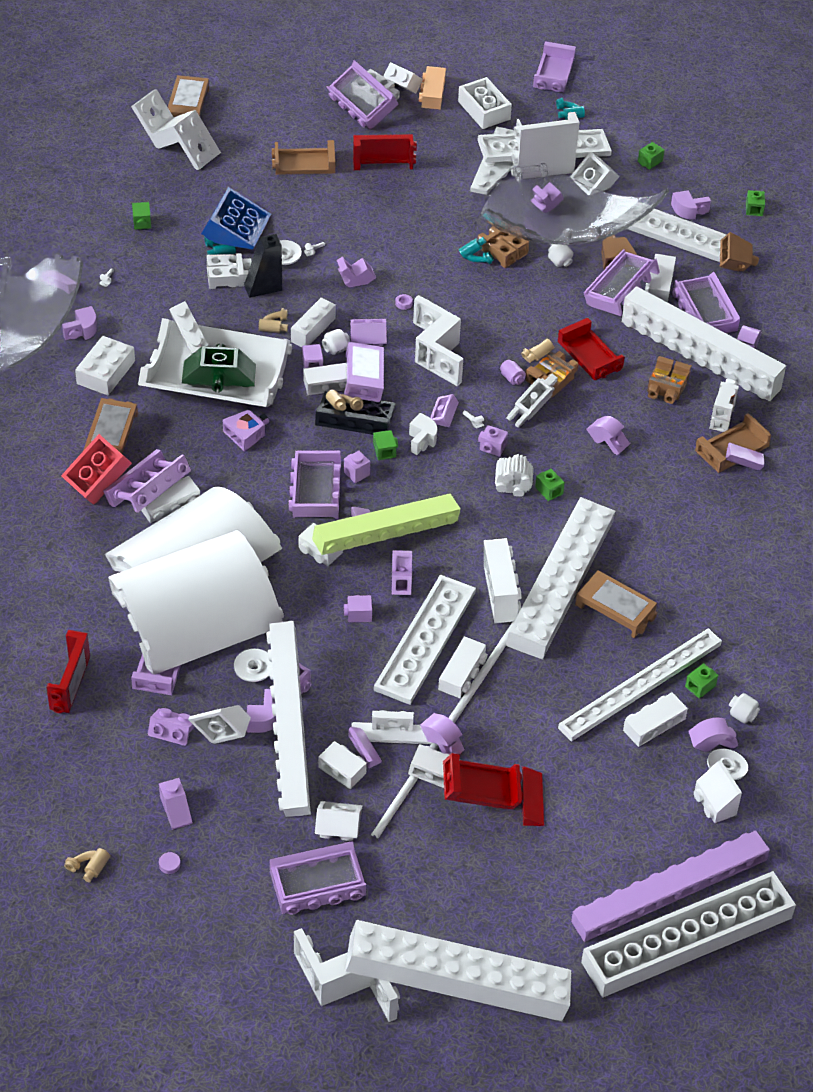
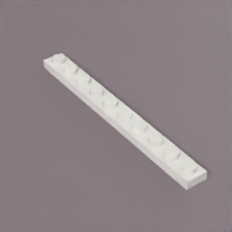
[558,628,722,742]

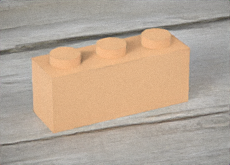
[419,66,446,110]

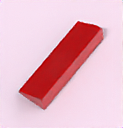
[522,767,544,826]

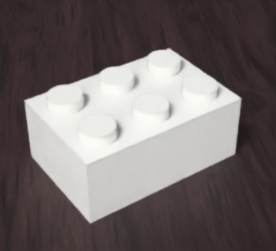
[458,77,512,129]
[75,336,135,395]

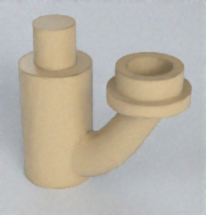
[259,308,288,333]
[521,339,554,363]
[326,390,363,411]
[64,848,110,882]

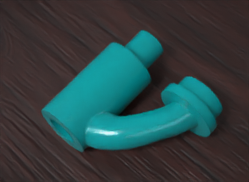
[556,98,585,120]
[204,237,236,255]
[459,237,494,264]

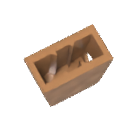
[720,232,759,271]
[601,234,637,270]

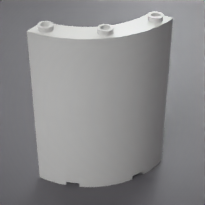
[138,318,292,407]
[105,487,282,572]
[108,530,284,675]

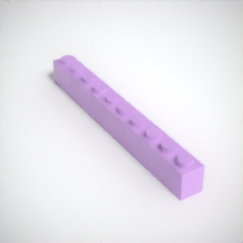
[571,831,770,942]

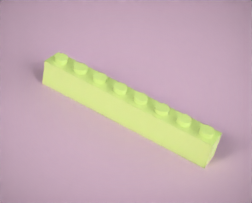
[312,494,460,555]

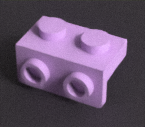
[148,708,195,746]

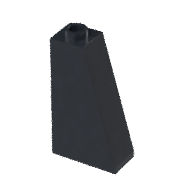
[244,234,282,298]

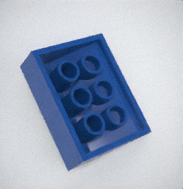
[201,187,271,250]

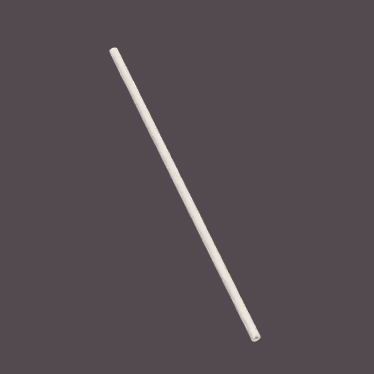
[371,613,519,838]

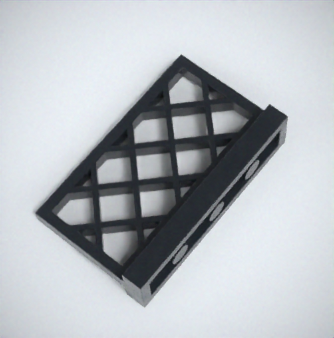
[315,391,396,435]

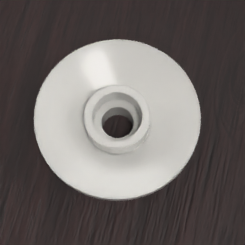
[280,240,302,265]
[234,649,272,682]
[707,749,748,780]

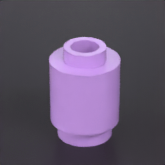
[500,360,526,385]

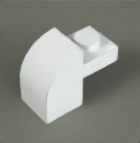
[409,413,437,455]

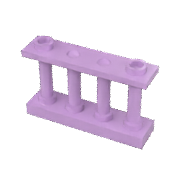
[103,449,191,513]

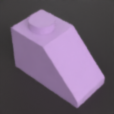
[159,778,193,830]

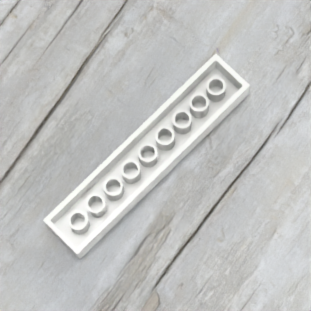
[621,286,786,401]
[506,497,615,659]
[581,871,796,998]
[346,920,571,1021]

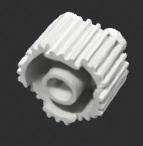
[495,454,534,497]

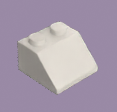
[569,152,619,197]
[188,705,251,744]
[694,761,742,823]
[315,801,363,841]

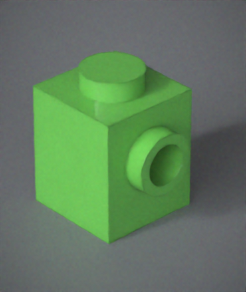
[638,142,664,170]
[746,190,765,216]
[132,202,151,230]
[373,430,398,460]
[535,469,565,501]
[685,663,718,699]

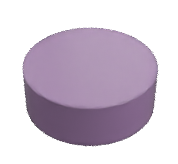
[395,294,413,310]
[159,852,181,874]

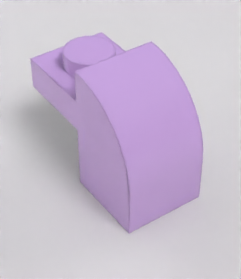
[531,182,564,213]
[671,190,711,219]
[337,257,376,287]
[62,306,97,340]
[737,325,762,349]
[586,416,630,455]
[392,551,412,595]
[247,689,276,733]
[420,713,464,754]
[689,718,738,752]

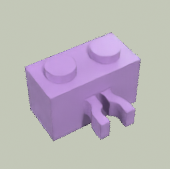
[350,319,387,346]

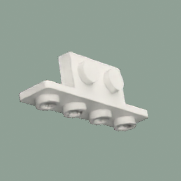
[352,710,432,744]

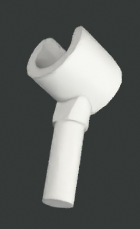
[304,242,325,256]
[100,268,114,287]
[463,411,484,428]

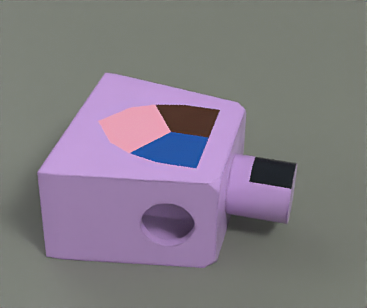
[223,410,269,451]

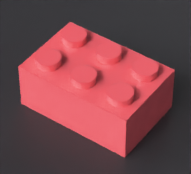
[61,434,132,505]

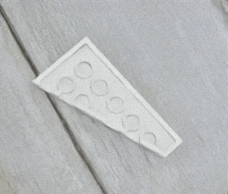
[470,127,514,195]

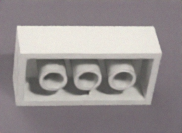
[484,538,521,623]

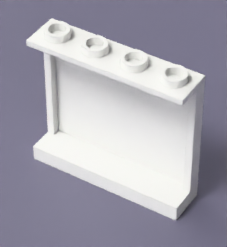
[511,112,579,181]

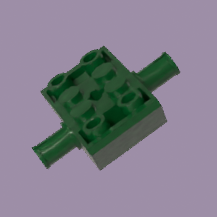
[182,343,256,392]

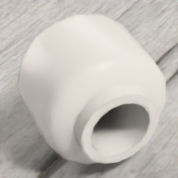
[548,242,574,267]
[322,329,350,355]
[729,693,760,724]

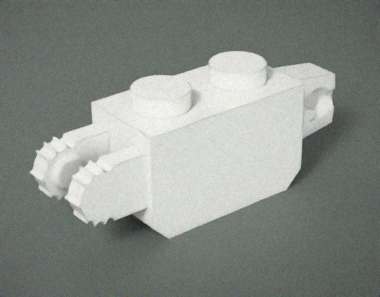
[507,373,558,427]

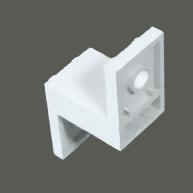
[131,89,221,170]
[413,295,463,386]
[294,928,400,1022]

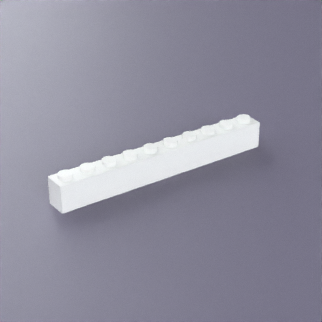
[267,621,311,817]

